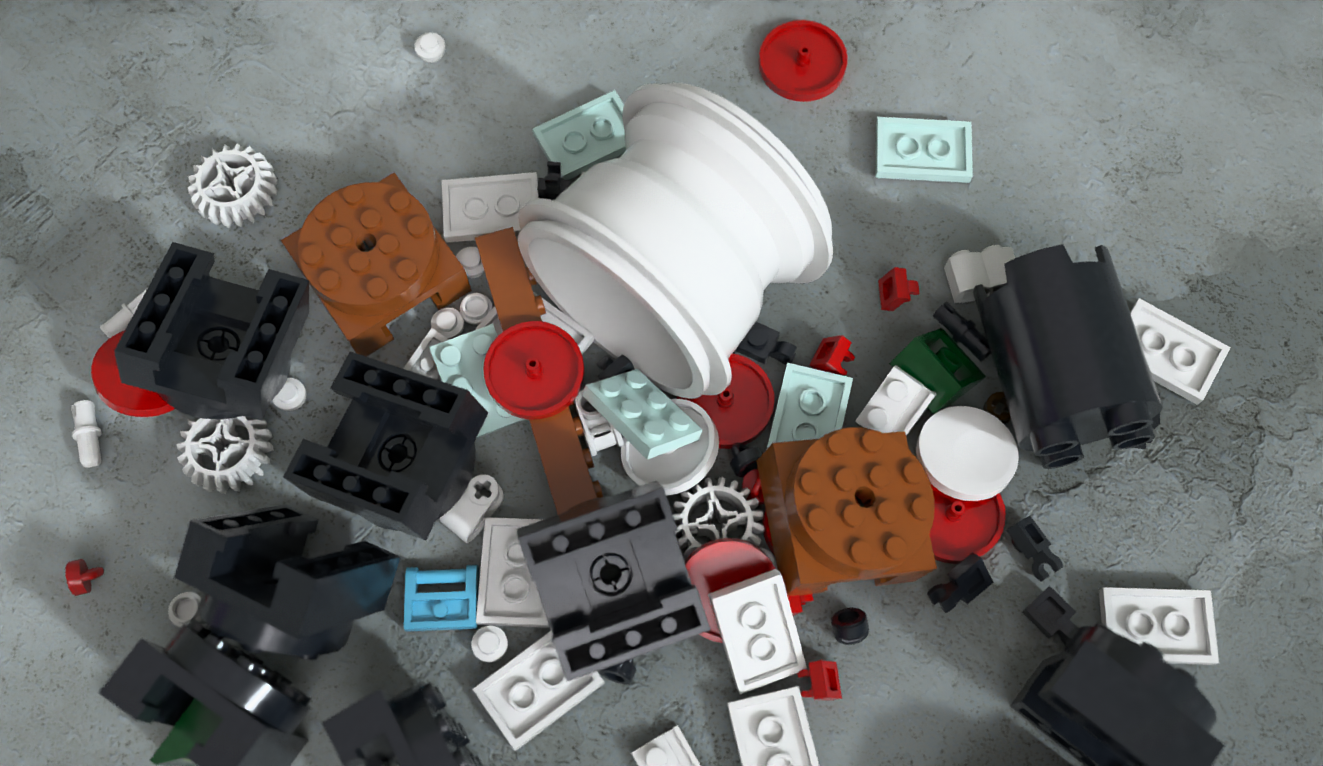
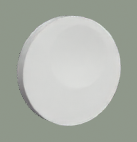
[621,399,719,495]
[916,406,1019,501]

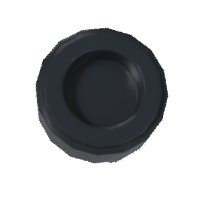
[730,443,763,477]
[831,607,869,645]
[599,658,636,685]

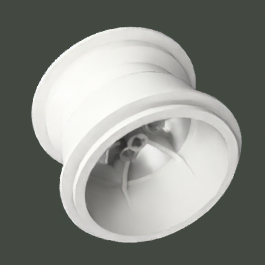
[518,83,833,399]

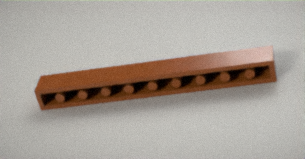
[475,227,604,515]

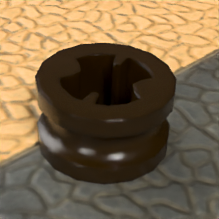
[983,392,1011,424]

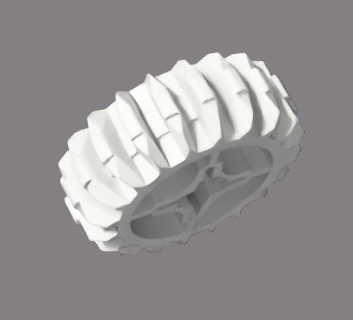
[188,143,278,228]
[176,416,274,494]
[672,477,764,560]

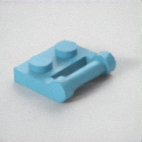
[404,565,479,632]

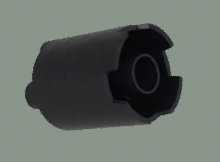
[973,244,1163,469]

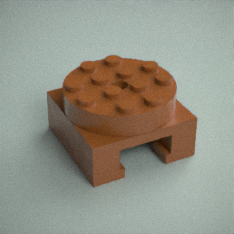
[281,172,472,357]
[757,427,937,596]

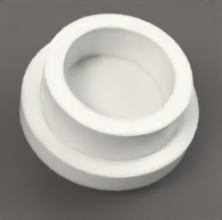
[415,32,446,63]
[456,247,485,278]
[460,293,493,325]
[431,307,464,339]
[273,378,307,411]
[168,592,202,627]
[471,626,508,663]

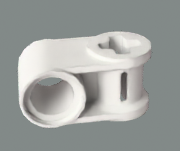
[575,389,624,457]
[440,474,504,543]

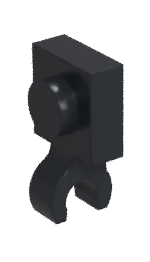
[537,161,571,201]
[735,322,797,365]
[1006,516,1063,582]
[927,552,994,613]
[1022,586,1079,646]

